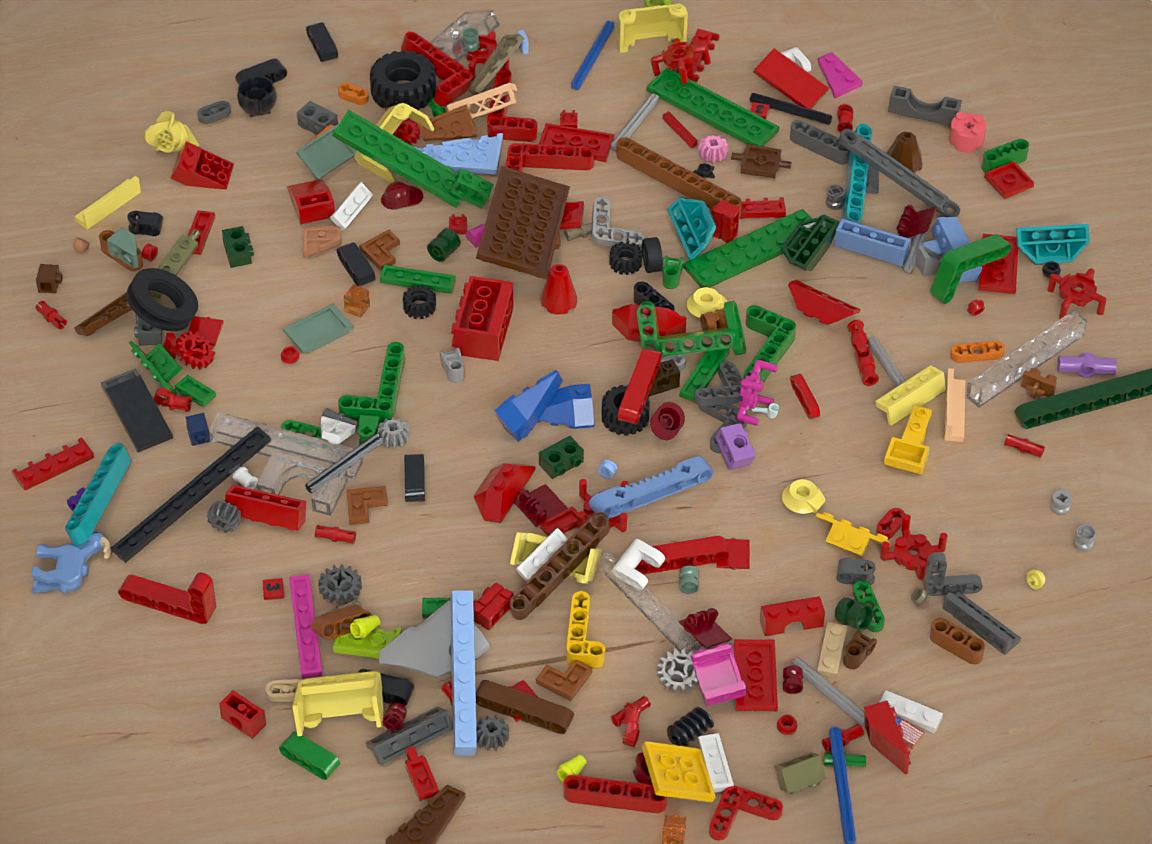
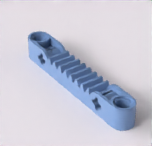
[589,456,714,519]

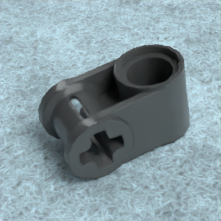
[836,558,876,585]

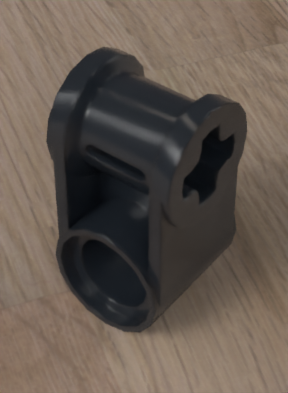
[127,210,164,236]

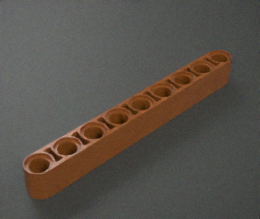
[616,137,741,218]

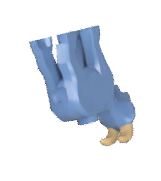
[32,530,111,594]

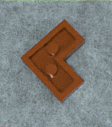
[359,230,400,271]
[346,486,387,525]
[536,660,593,701]

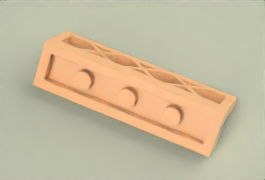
[447,83,517,119]
[944,368,966,442]

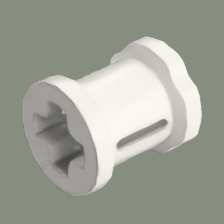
[233,466,258,489]

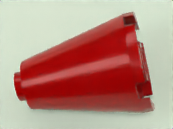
[541,264,577,315]

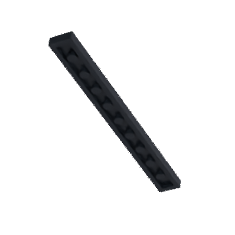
[111,426,271,563]

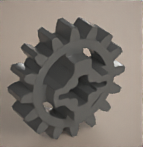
[318,564,362,605]

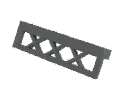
[943,592,1021,655]
[366,707,453,765]

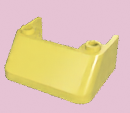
[354,103,434,183]
[510,532,603,584]
[292,671,384,736]

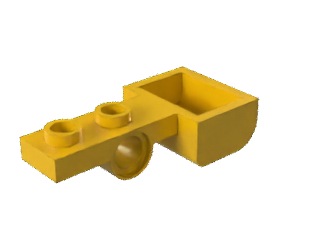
[884,405,933,475]

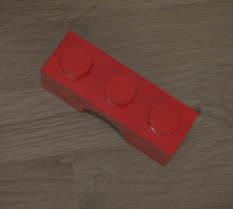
[760,596,825,636]

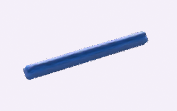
[571,20,614,90]
[829,727,856,844]

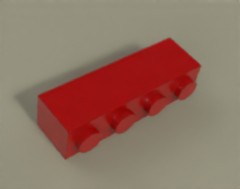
[225,485,306,531]

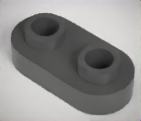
[197,101,231,124]

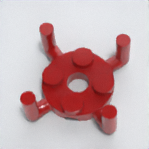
[455,30,509,81]
[651,38,711,84]
[1048,268,1107,321]
[577,479,629,532]
[880,514,948,580]

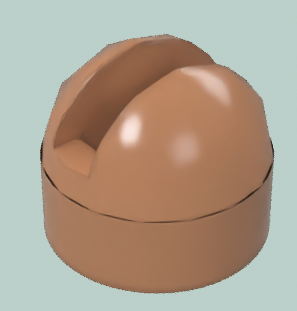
[73,237,89,252]

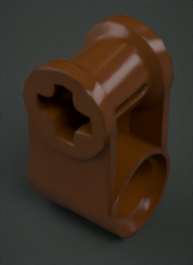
[843,630,877,669]

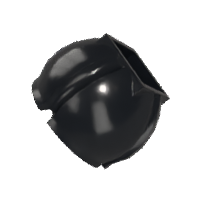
[237,76,277,117]

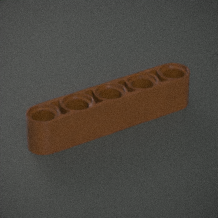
[475,680,574,734]

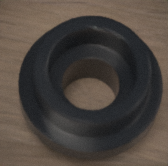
[1042,261,1061,278]

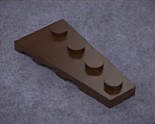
[74,292,153,336]
[386,785,466,844]

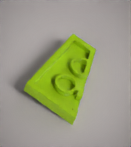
[333,627,402,659]

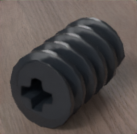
[667,707,714,746]

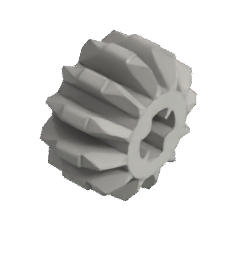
[377,417,410,450]

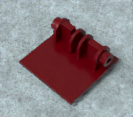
[896,205,937,238]
[514,484,568,527]
[679,608,732,648]

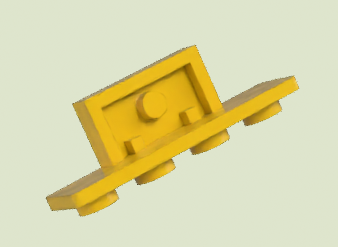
[816,512,892,557]

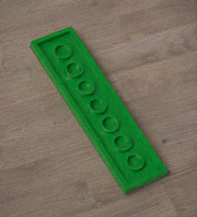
[646,68,779,146]
[332,109,462,208]
[683,209,812,288]

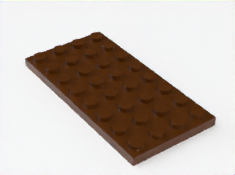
[476,166,570,280]

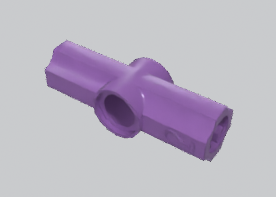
[1057,352,1117,378]

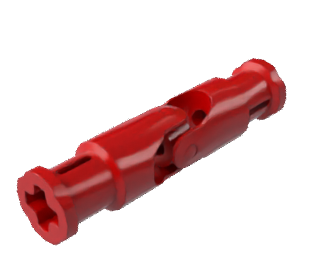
[847,320,879,386]

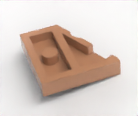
[303,227,341,258]

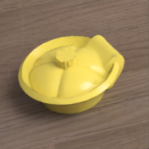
[687,287,727,318]
[782,479,825,513]

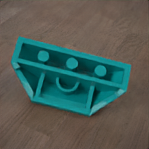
[667,198,716,260]
[1016,224,1090,265]

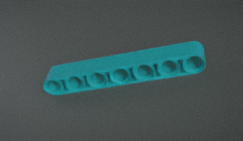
[842,123,872,223]
[65,443,131,546]

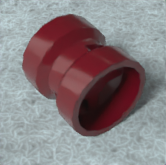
[783,665,803,694]
[382,703,407,731]

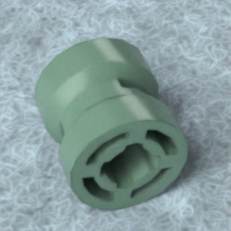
[462,27,479,52]
[679,566,699,594]

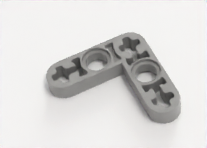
[591,197,644,248]

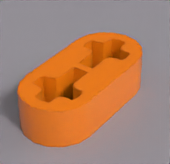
[338,83,369,105]

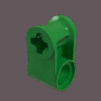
[662,255,684,289]
[358,414,381,445]

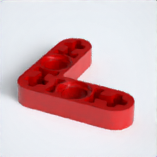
[709,785,783,841]

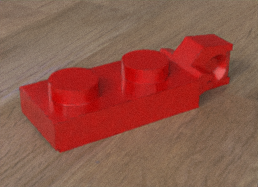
[405,746,439,801]

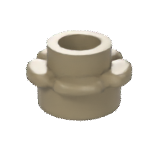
[911,587,930,607]

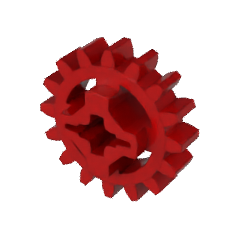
[392,119,420,146]
[174,331,215,370]

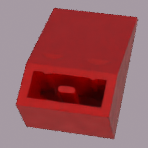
[170,141,234,190]
[287,179,335,225]
[864,700,911,774]

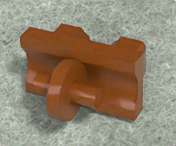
[1021,368,1057,398]

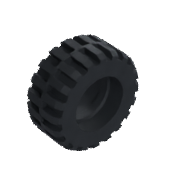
[370,50,436,110]

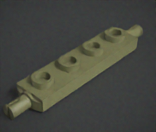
[148,229,200,298]

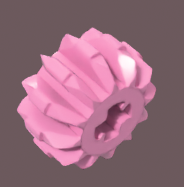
[698,135,728,164]

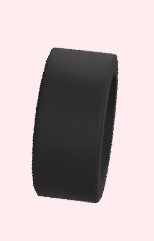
[642,237,663,273]

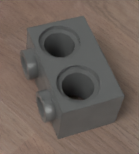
[297,101,338,135]
[134,314,163,346]

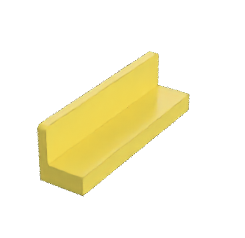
[75,176,141,230]
[875,365,946,426]

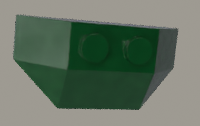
[781,215,840,271]

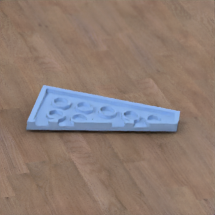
[413,133,503,175]

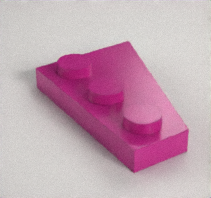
[818,52,863,99]

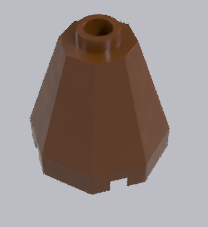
[887,132,922,173]

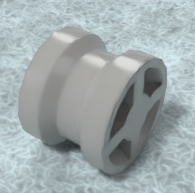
[1050,490,1072,515]

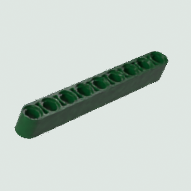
[1014,368,1152,429]

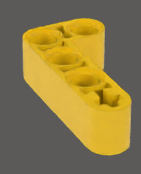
[566,591,605,668]

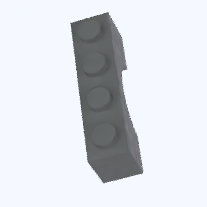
[888,85,962,126]

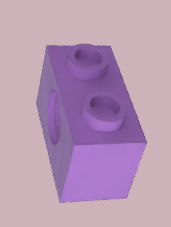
[715,423,756,470]

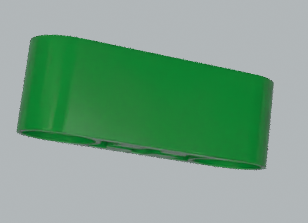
[982,139,1029,173]
[279,732,340,780]

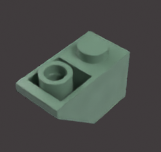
[107,228,138,269]

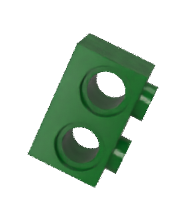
[449,169,494,209]

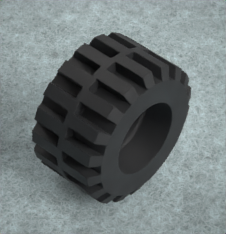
[602,385,650,436]

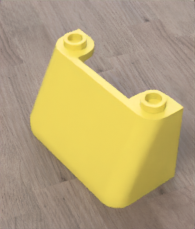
[615,4,688,53]

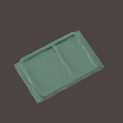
[296,124,357,180]
[283,303,354,353]

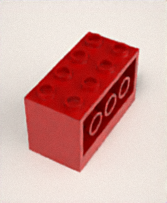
[451,276,514,361]

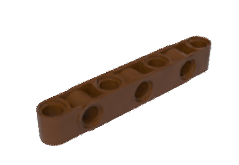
[510,512,610,620]

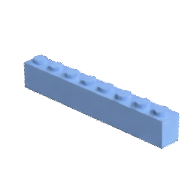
[450,591,477,756]

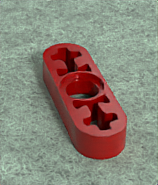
[790,374,820,419]

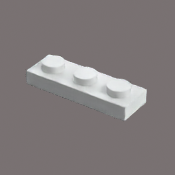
[330,182,373,230]
[515,528,568,582]
[879,690,943,733]
[698,733,734,793]

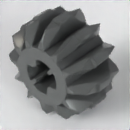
[207,500,242,533]
[476,715,509,751]

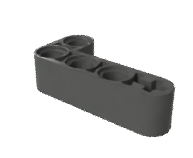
[790,120,854,165]

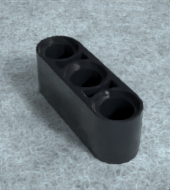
[306,22,338,62]
[235,58,287,85]
[336,242,376,287]
[633,281,675,311]
[404,454,425,502]
[358,669,414,706]

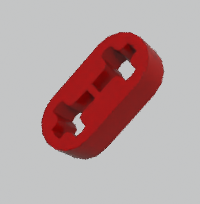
[876,508,905,539]

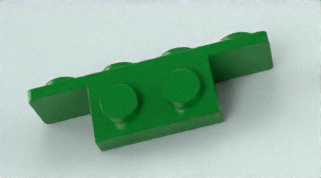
[129,341,182,394]

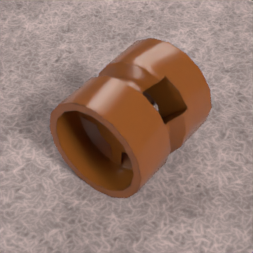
[700,308,728,331]

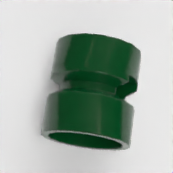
[427,228,461,262]
[835,597,873,631]

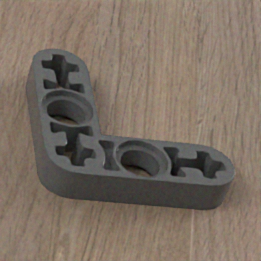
[694,361,743,406]
[698,404,747,453]
[923,552,983,596]

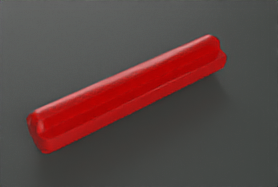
[663,112,698,148]

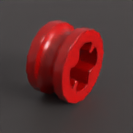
[141,243,158,262]

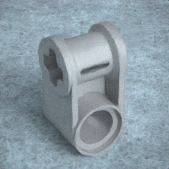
[440,348,465,383]

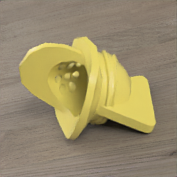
[145,111,199,153]

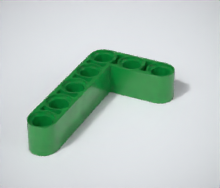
[930,234,1012,304]
[637,301,735,357]
[744,305,796,382]
[338,342,405,423]

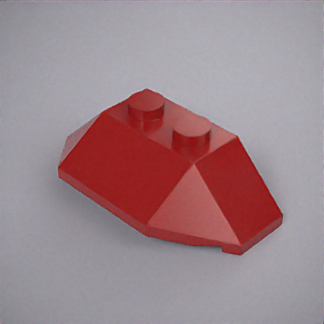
[788,280,861,325]
[612,304,687,344]
[473,463,536,523]

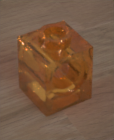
[344,284,370,318]
[662,815,686,844]

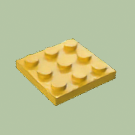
[642,741,716,802]

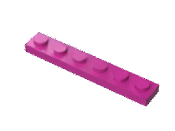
[289,575,322,679]

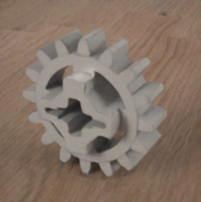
[657,649,699,693]

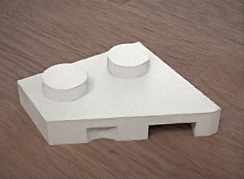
[320,416,356,444]

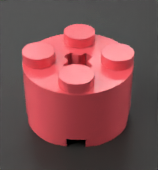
[949,112,986,153]

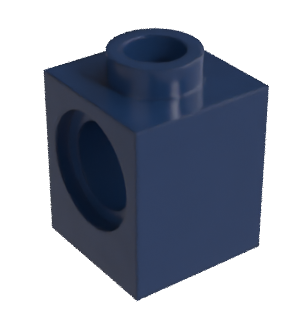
[185,413,211,446]

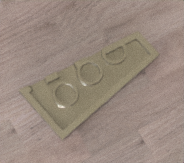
[467,34,525,94]

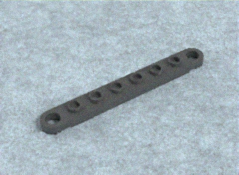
[839,129,960,217]

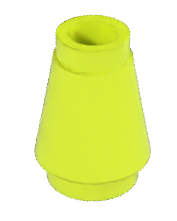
[350,615,381,638]
[557,755,587,782]

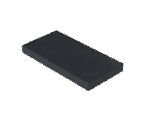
[105,375,173,453]

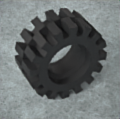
[609,241,642,275]
[402,285,436,319]

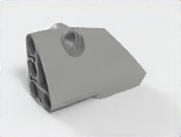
[379,601,490,679]

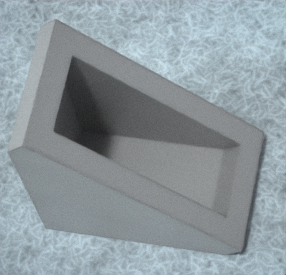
[916,244,943,277]

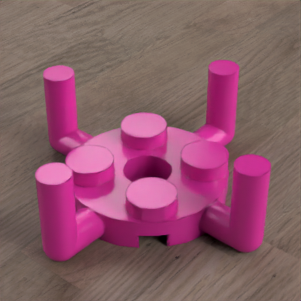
[736,360,778,426]

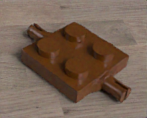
[731,144,791,179]

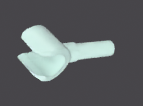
[752,403,779,418]

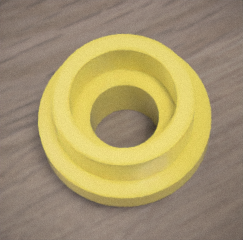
[1026,570,1045,590]

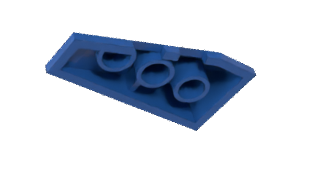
[494,370,563,442]
[537,384,594,429]

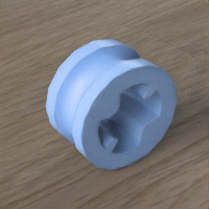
[598,459,617,479]

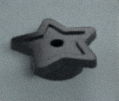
[693,163,715,179]

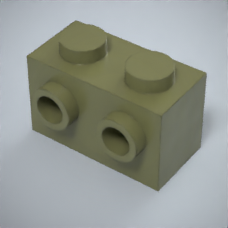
[774,752,826,794]

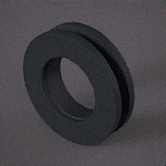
[126,268,198,331]

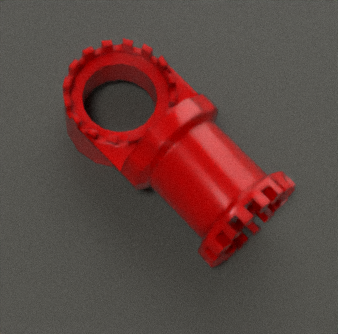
[837,104,853,133]
[154,388,192,412]
[621,703,644,747]

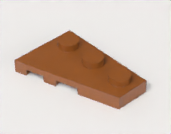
[418,105,478,141]

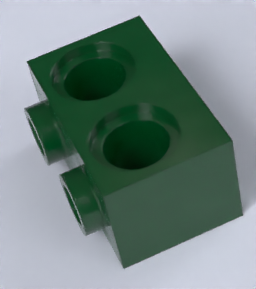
[222,226,254,268]
[539,436,584,479]

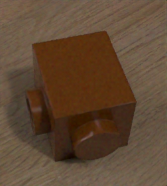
[36,264,63,294]

